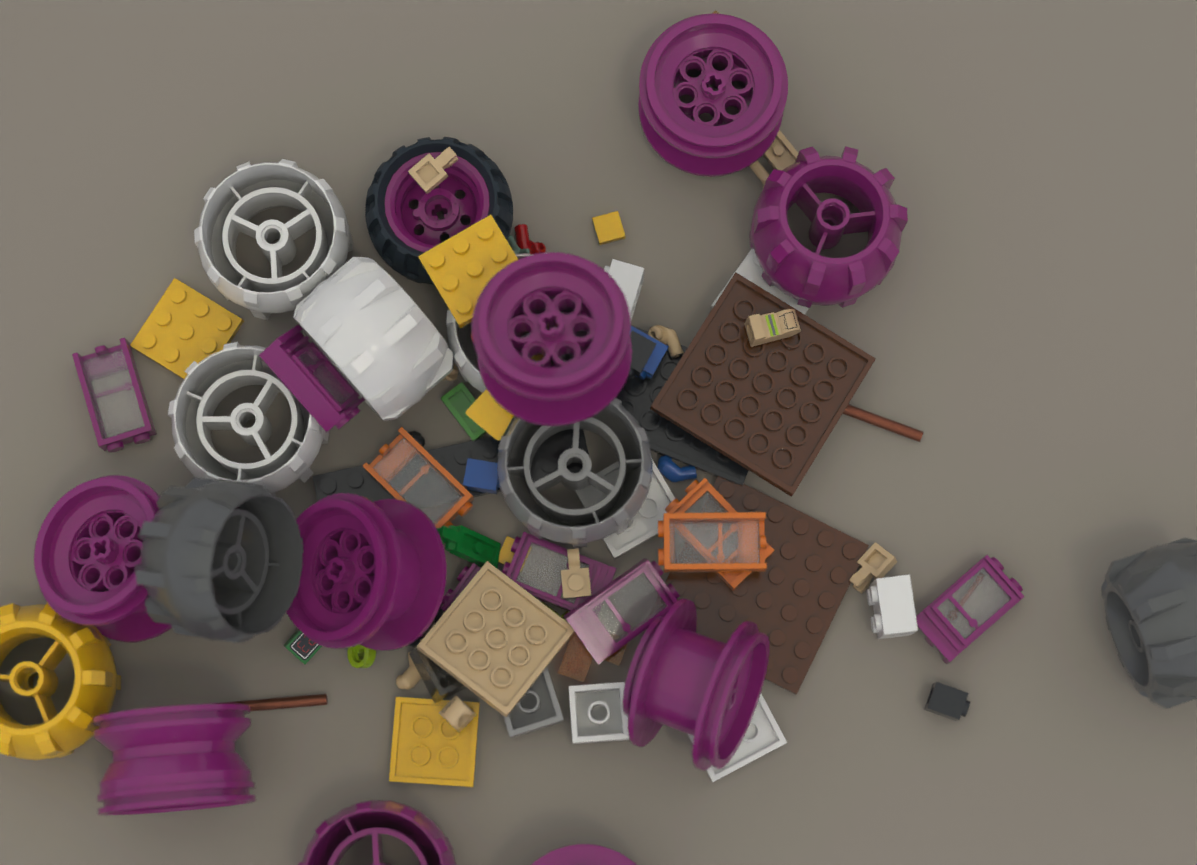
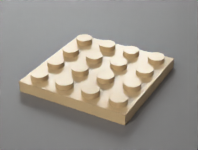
[417,561,575,718]

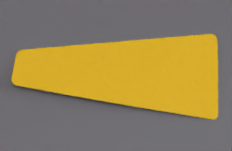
[466,354,544,441]

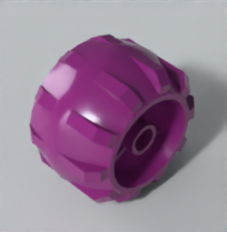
[749,146,908,308]
[298,800,456,865]

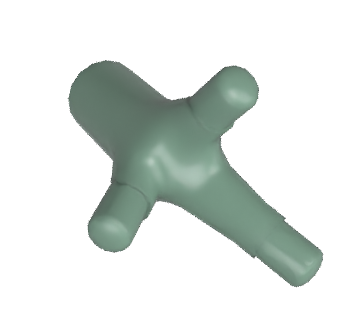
[508,235,530,254]

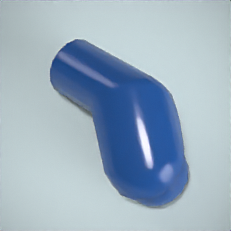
[657,455,697,482]

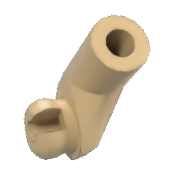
[648,325,684,358]
[396,651,424,690]

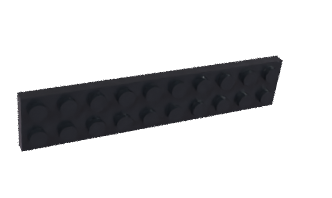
[312,429,589,509]

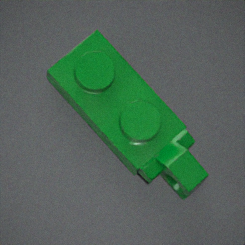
[437,525,501,568]

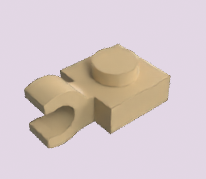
[408,147,458,194]
[849,542,897,594]
[561,549,591,599]

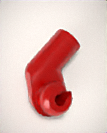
[514,224,546,254]

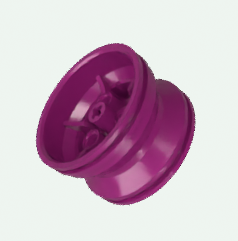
[93,704,256,816]

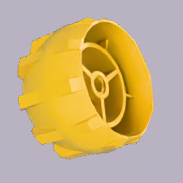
[0,603,121,760]

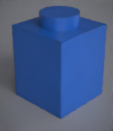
[463,458,500,494]

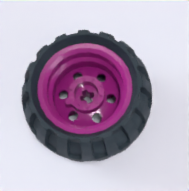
[365,137,513,286]

